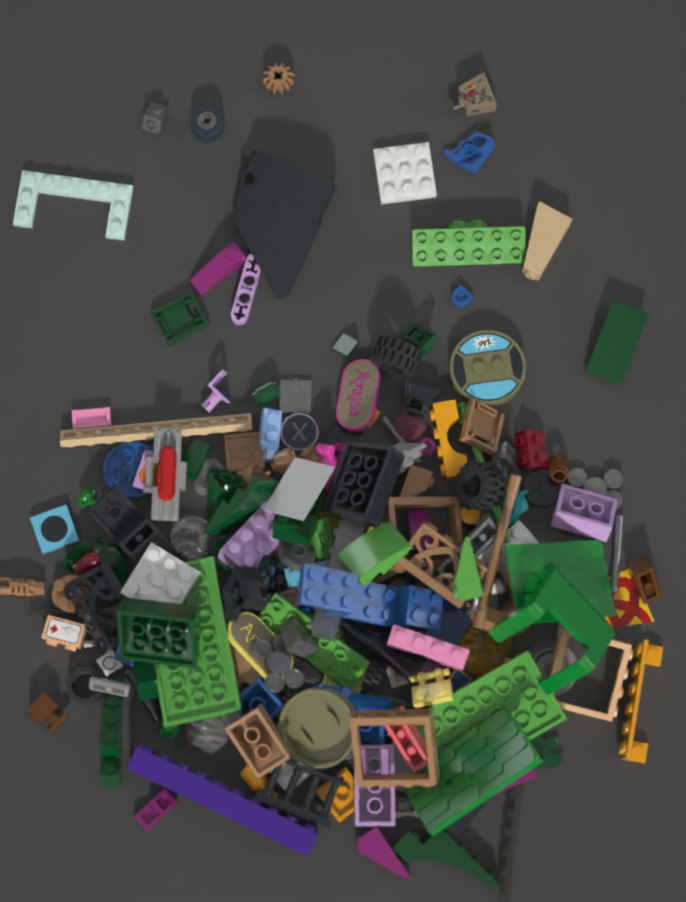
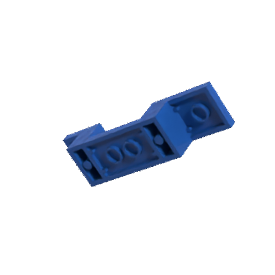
[297,563,443,632]

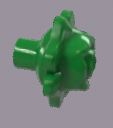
[78,488,97,508]
[159,720,179,738]

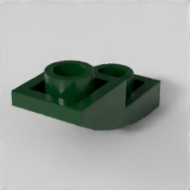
[182,438,213,481]

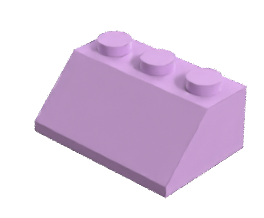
[551,484,618,542]

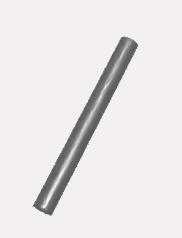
[611,515,623,592]

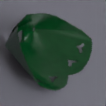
[62,537,127,586]

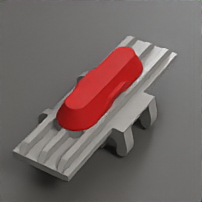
[143,428,187,521]

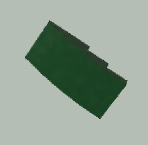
[586,299,649,385]
[204,476,279,535]

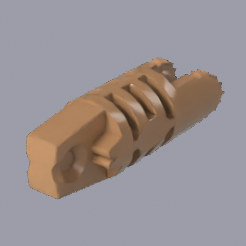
[0,577,45,596]

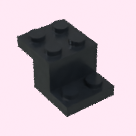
[222,555,278,622]

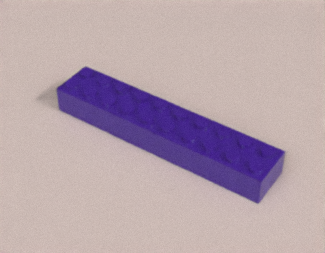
[127,745,318,856]

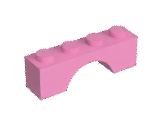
[387,625,469,671]

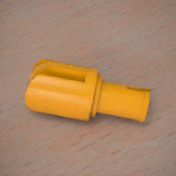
[240,764,279,798]

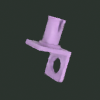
[201,369,231,413]

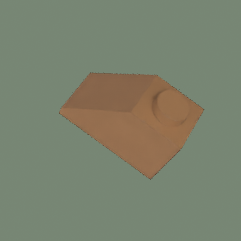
[400,465,435,497]

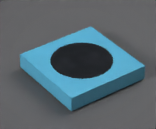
[30,505,79,554]

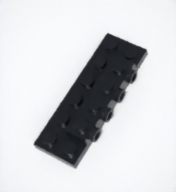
[340,618,430,682]

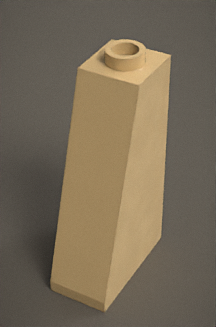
[522,201,572,281]

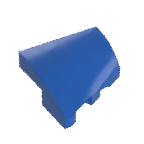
[443,132,496,174]

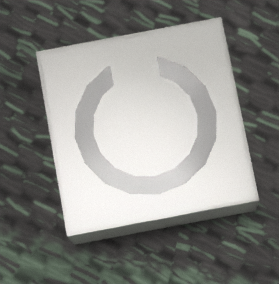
[96,650,124,677]

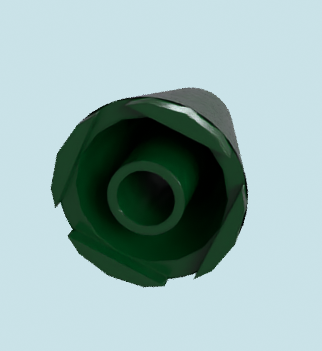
[207,468,246,520]

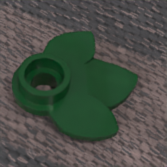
[530,735,564,769]

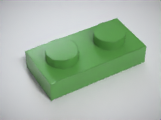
[313,517,335,560]

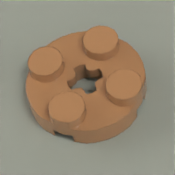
[52,575,91,614]

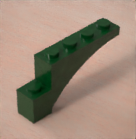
[99,677,125,788]
[392,829,498,890]

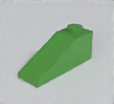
[453,537,484,602]

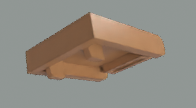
[459,399,505,455]

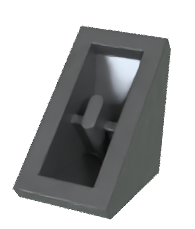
[280,616,320,658]

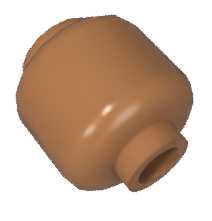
[271,448,299,476]

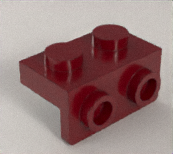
[515,429,549,471]

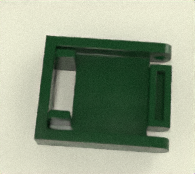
[151,292,209,346]

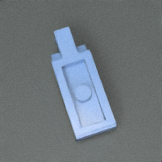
[258,408,282,462]

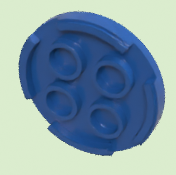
[103,441,154,499]

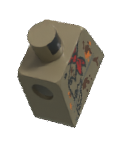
[450,73,497,116]

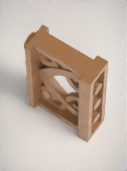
[397,523,488,609]

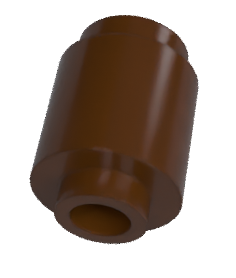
[549,454,569,482]

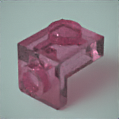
[395,410,427,442]

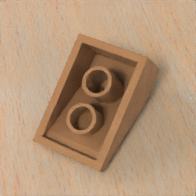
[225,703,291,779]

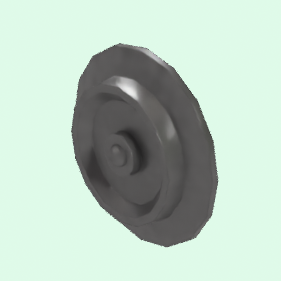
[528,641,577,696]

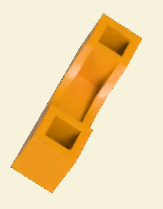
[429,400,467,481]

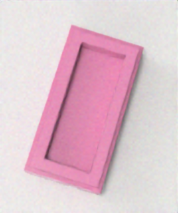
[72,407,112,429]

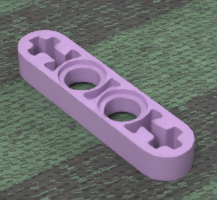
[231,254,261,325]

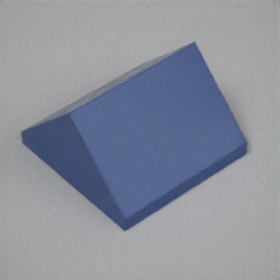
[238,677,285,718]

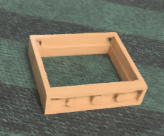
[548,626,634,722]

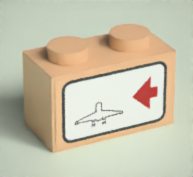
[41,615,87,652]

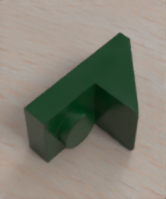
[402,323,439,356]

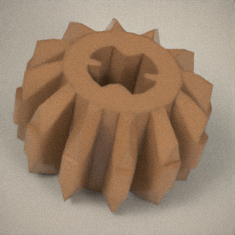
[263,62,294,94]

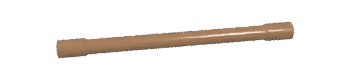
[472,474,522,629]

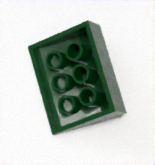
[117,597,201,668]

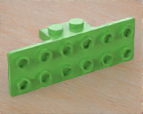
[412,220,525,267]
[259,593,370,688]

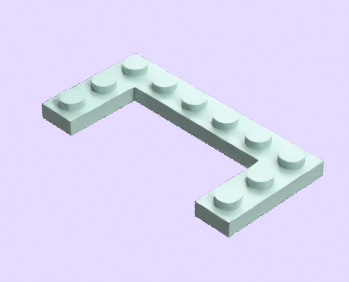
[13,170,133,241]

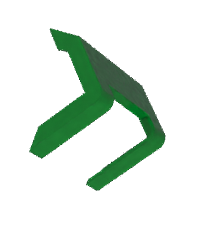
[488,563,615,695]

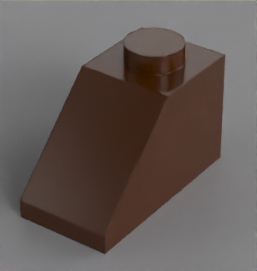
[626,556,661,604]

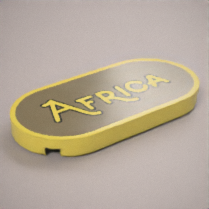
[227,612,293,678]

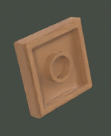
[224,432,265,473]

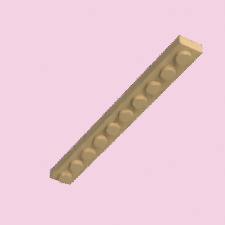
[60,413,252,447]

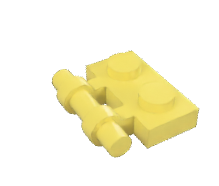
[411,667,453,708]

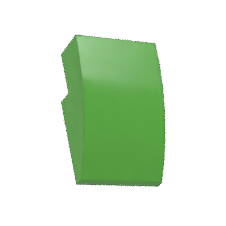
[338,521,412,586]

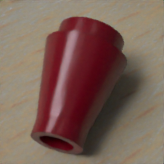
[72,550,102,575]

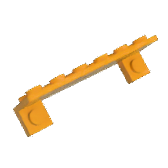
[619,639,663,764]

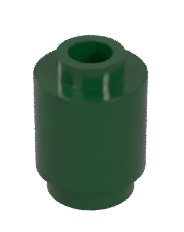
[251,380,280,406]

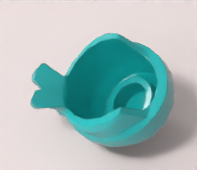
[499,489,528,525]

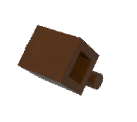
[27,692,69,733]

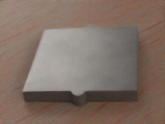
[279,378,312,414]

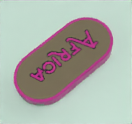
[336,359,381,432]

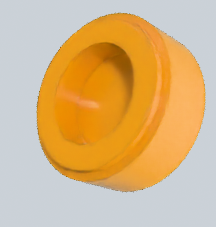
[460,507,480,525]

